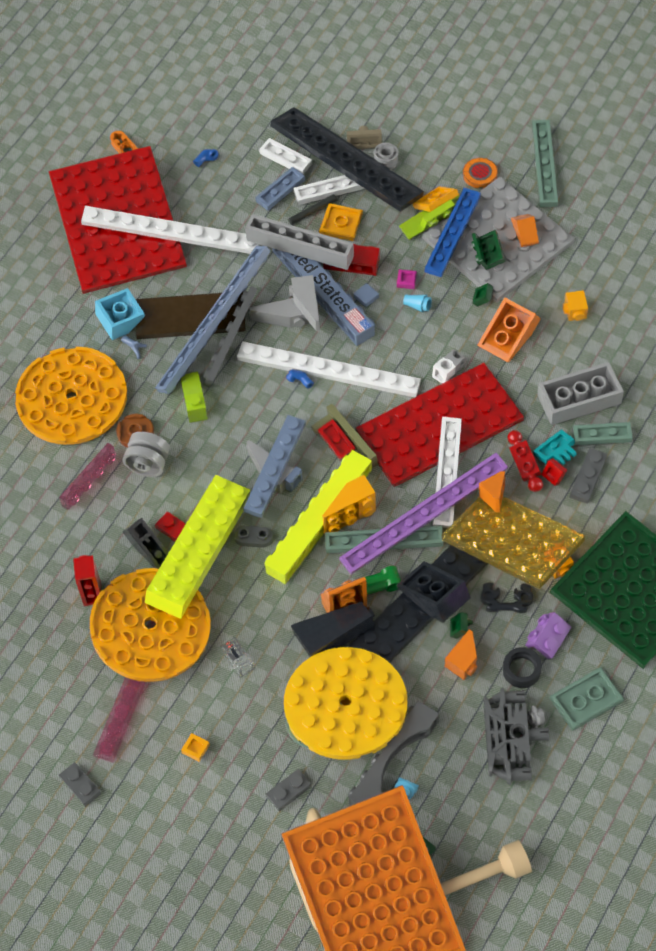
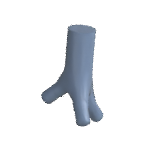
[121,335,147,359]

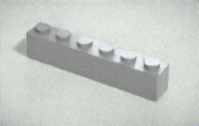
[245,214,354,270]

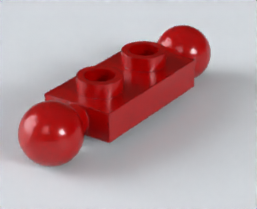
[507,430,543,492]

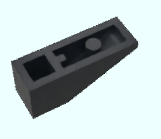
[123,518,169,569]

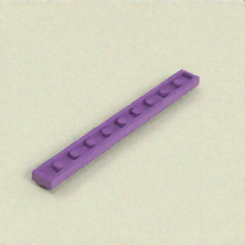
[339,453,508,575]

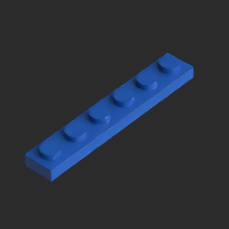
[425,188,481,278]

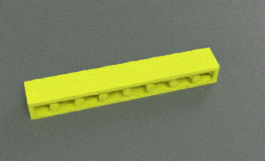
[265,450,372,585]

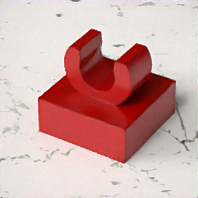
[541,458,567,486]

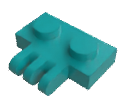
[533,429,577,466]

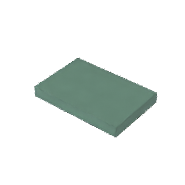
[549,667,624,731]

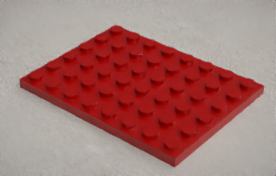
[48,146,187,294]

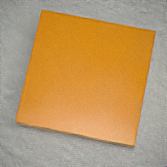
[413,186,459,212]
[319,203,363,241]

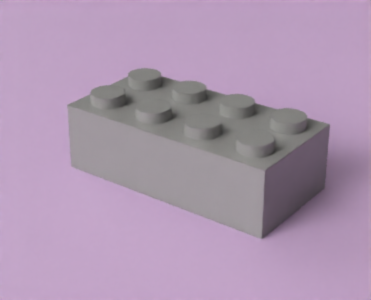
[537,362,624,425]

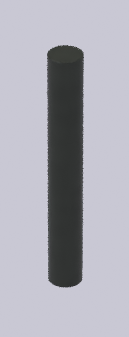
[288,194,337,225]

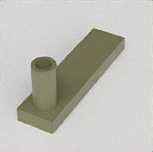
[311,403,378,468]

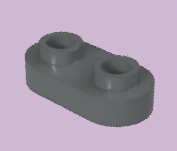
[234,525,273,548]

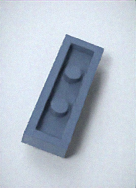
[255,167,305,211]

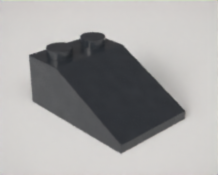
[397,561,471,623]

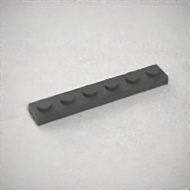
[203,286,257,387]

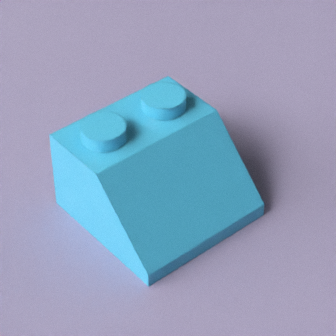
[95,288,145,340]

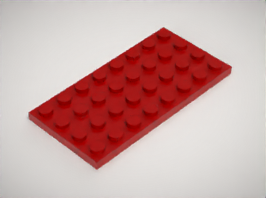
[355,363,524,487]

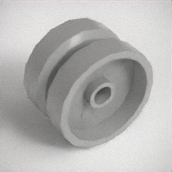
[122,432,170,477]

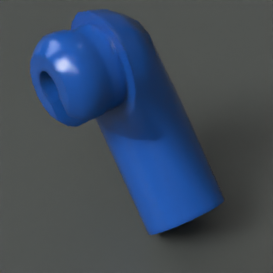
[193,149,219,167]
[286,369,314,389]

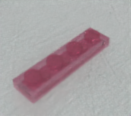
[59,443,116,510]

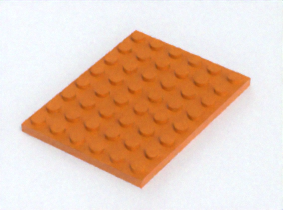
[281,785,466,951]

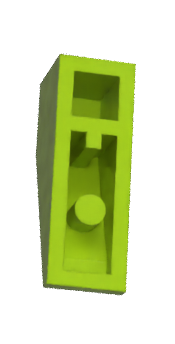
[180,372,208,423]

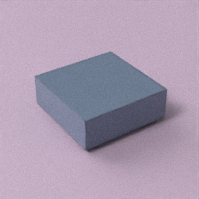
[353,283,379,307]
[285,466,303,492]

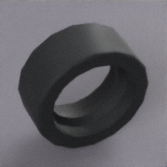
[503,647,542,688]

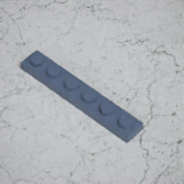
[243,415,306,518]

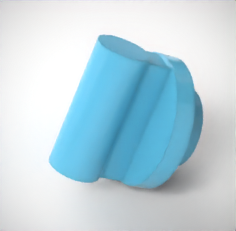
[394,777,419,799]

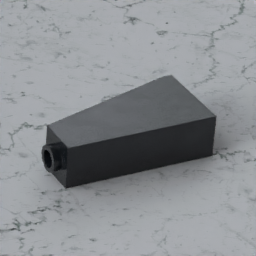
[291,602,375,657]

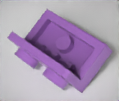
[525,612,571,659]

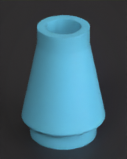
[403,294,432,312]

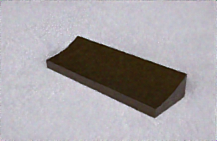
[135,292,246,339]

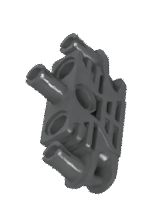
[484,687,549,785]

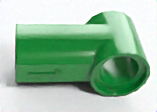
[365,566,401,595]

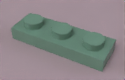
[573,422,633,445]

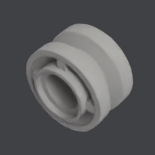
[374,143,398,170]

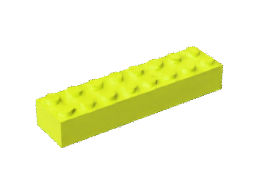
[145,475,250,619]

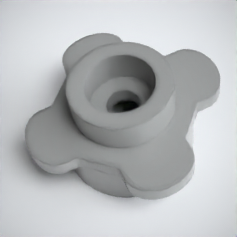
[527,706,545,728]

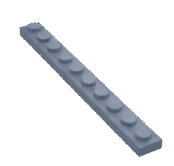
[155,246,271,394]

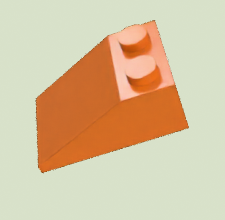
[477,298,541,363]
[321,577,367,613]

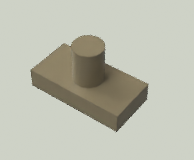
[347,126,382,149]

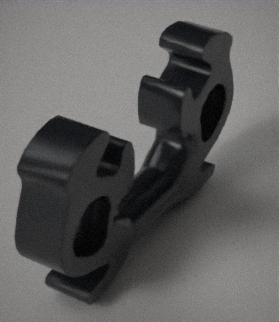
[480,582,533,613]

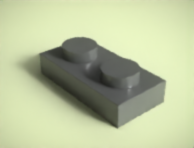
[59,762,101,807]
[266,769,312,812]

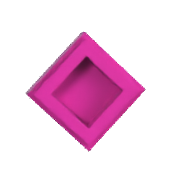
[397,269,417,289]

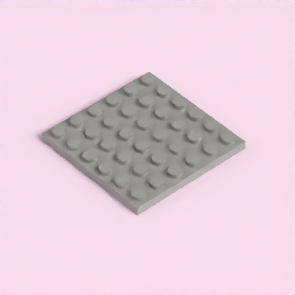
[422,177,574,303]

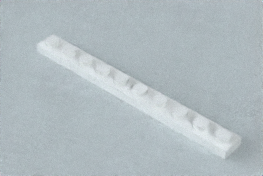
[81,206,259,254]
[237,341,421,398]

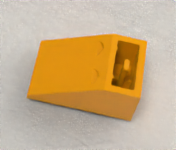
[322,475,376,535]

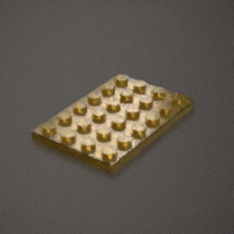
[442,496,585,589]

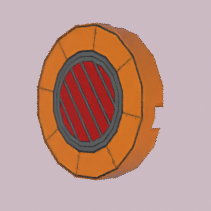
[463,157,498,189]

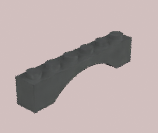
[348,701,439,806]

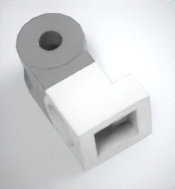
[432,349,467,384]

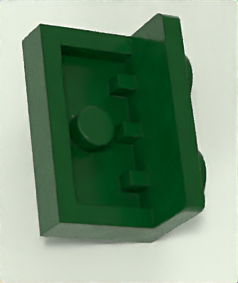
[471,230,506,270]

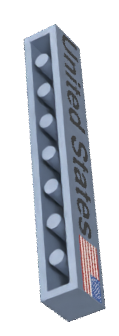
[272,248,375,346]

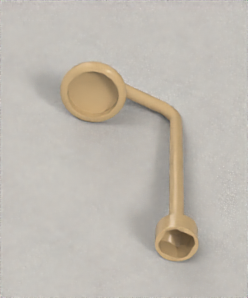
[289,808,532,932]

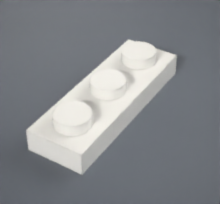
[259,138,312,174]

